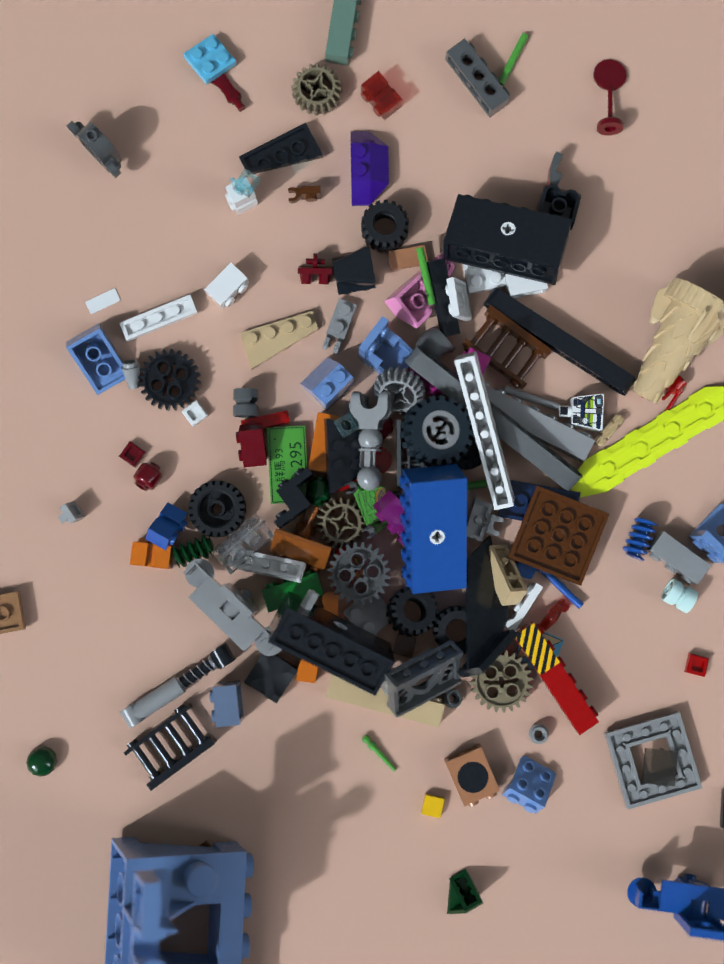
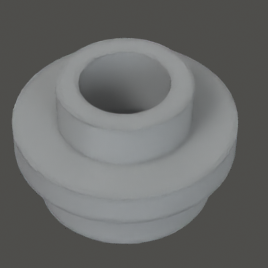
[529,724,549,744]

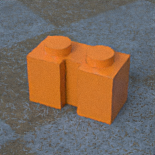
[130,538,173,569]

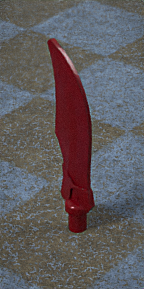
[211,73,245,112]

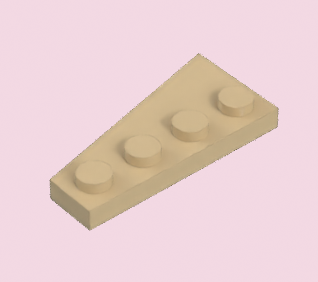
[240,311,318,370]

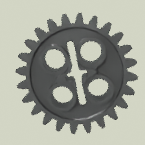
[328,542,391,605]

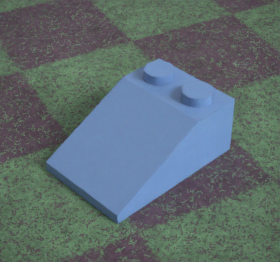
[66,323,125,395]

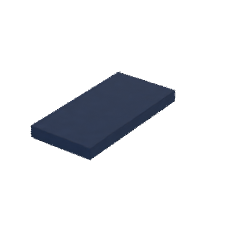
[497,480,581,521]

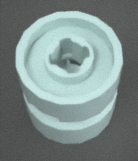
[661,578,699,613]

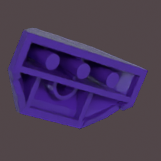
[350,131,389,206]

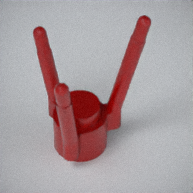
[641,375,687,411]

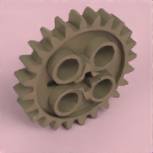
[470,649,533,713]

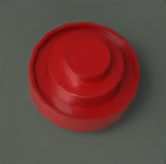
[376,446,392,474]

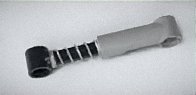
[120,643,236,729]

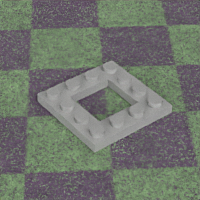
[604,711,702,809]

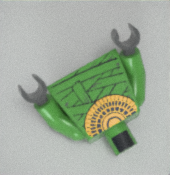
[344,481,400,540]

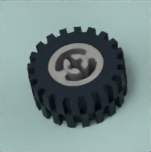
[400,395,474,467]

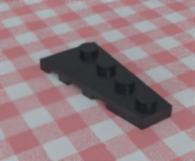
[239,122,323,175]

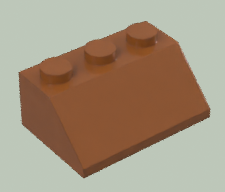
[270,528,333,572]

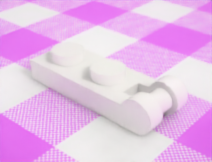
[505,582,543,630]

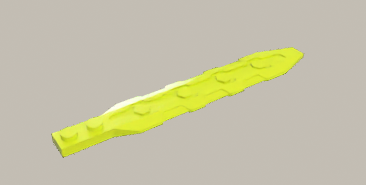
[570,386,724,497]

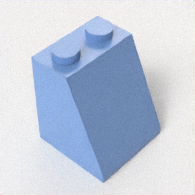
[300,357,354,410]

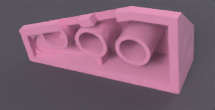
[384,251,455,328]

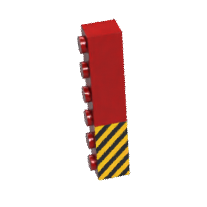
[515,621,599,735]

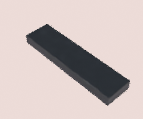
[427,258,460,337]

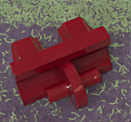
[298,253,333,284]

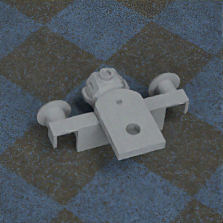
[183,559,282,656]

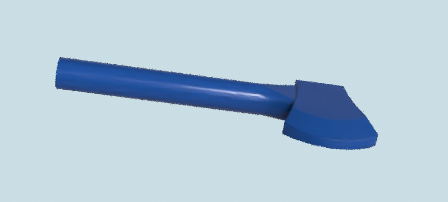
[516,562,584,609]

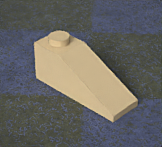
[489,544,528,606]

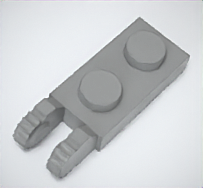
[322,298,357,354]

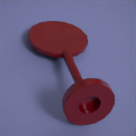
[593,59,627,136]

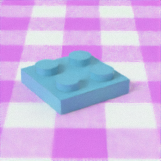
[183,34,236,85]

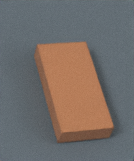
[388,245,428,271]

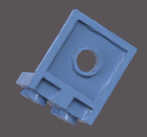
[688,503,724,563]

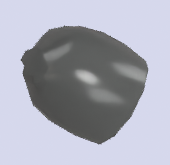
[415,326,456,361]

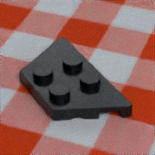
[324,418,362,493]

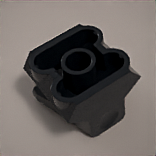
[536,185,581,230]
[331,246,376,295]

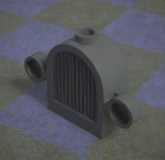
[66,121,122,178]

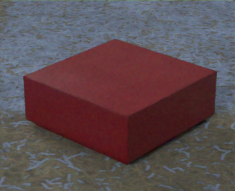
[119,441,146,468]

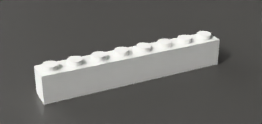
[454,351,515,510]

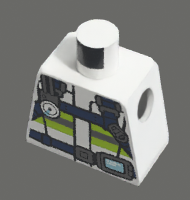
[558,394,604,432]

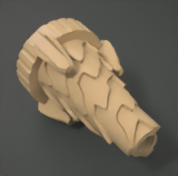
[633,278,724,404]

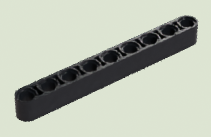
[484,288,636,396]

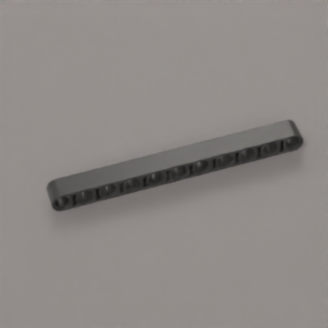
[405,345,582,491]

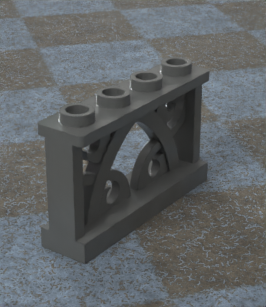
[385,640,463,717]

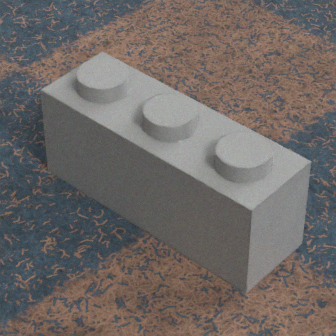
[646,531,711,585]

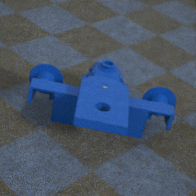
[627,873,724,941]

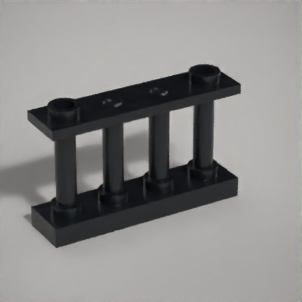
[123,703,217,791]

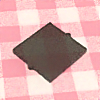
[642,748,678,787]

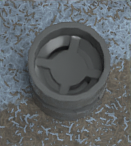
[233,388,258,418]

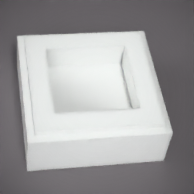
[181,400,208,427]

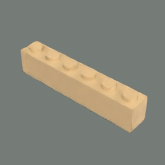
[326,675,445,728]

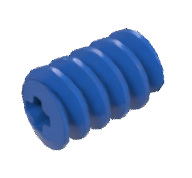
[622,518,658,561]

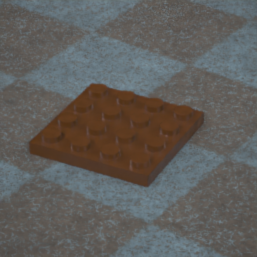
[508,485,609,586]

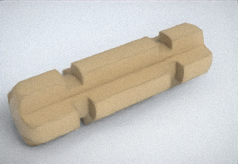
[594,414,624,447]

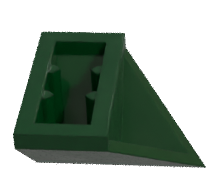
[447,869,483,914]

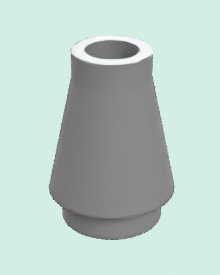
[121,359,140,389]

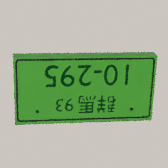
[267,426,309,504]

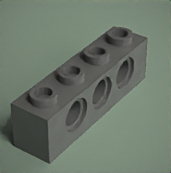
[445,38,510,118]

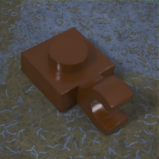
[288,186,321,204]

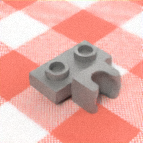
[467,499,504,541]

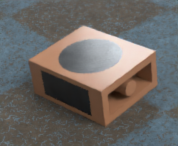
[444,744,500,807]

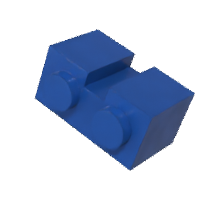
[146,502,188,550]

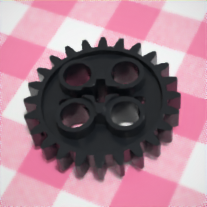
[138,349,201,411]

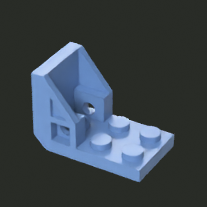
[359,316,413,374]

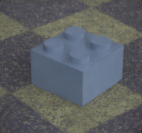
[210,680,244,727]

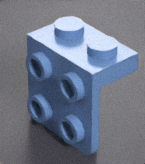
[502,756,556,813]

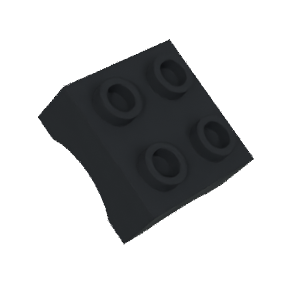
[244,654,298,704]

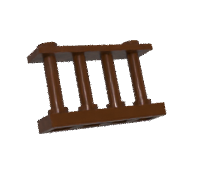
[462,305,552,389]

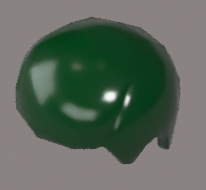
[26,746,57,777]

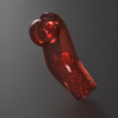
[539,598,570,631]

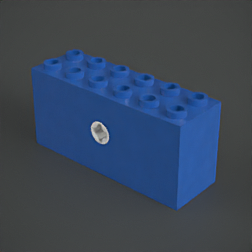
[399,464,467,594]

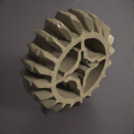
[291,63,342,116]
[315,497,366,548]

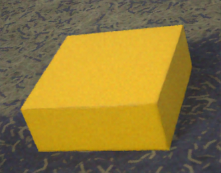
[421,793,445,818]

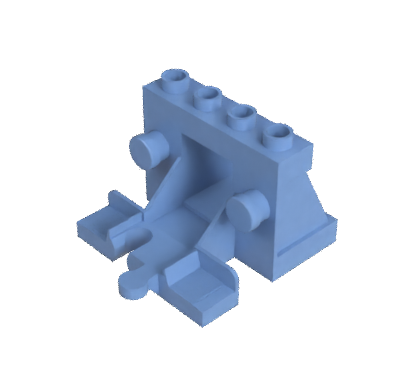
[105,837,254,964]

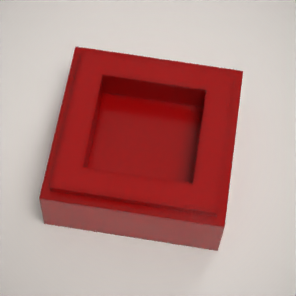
[684,653,709,677]

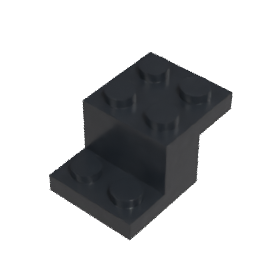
[274,467,314,529]

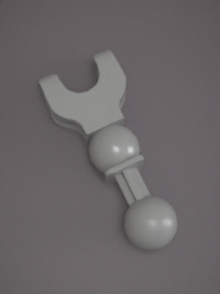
[350,391,393,491]

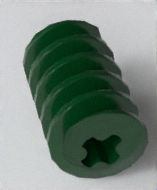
[173,535,216,568]

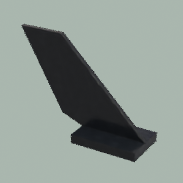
[457,536,518,678]

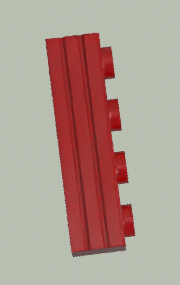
[241,410,291,429]

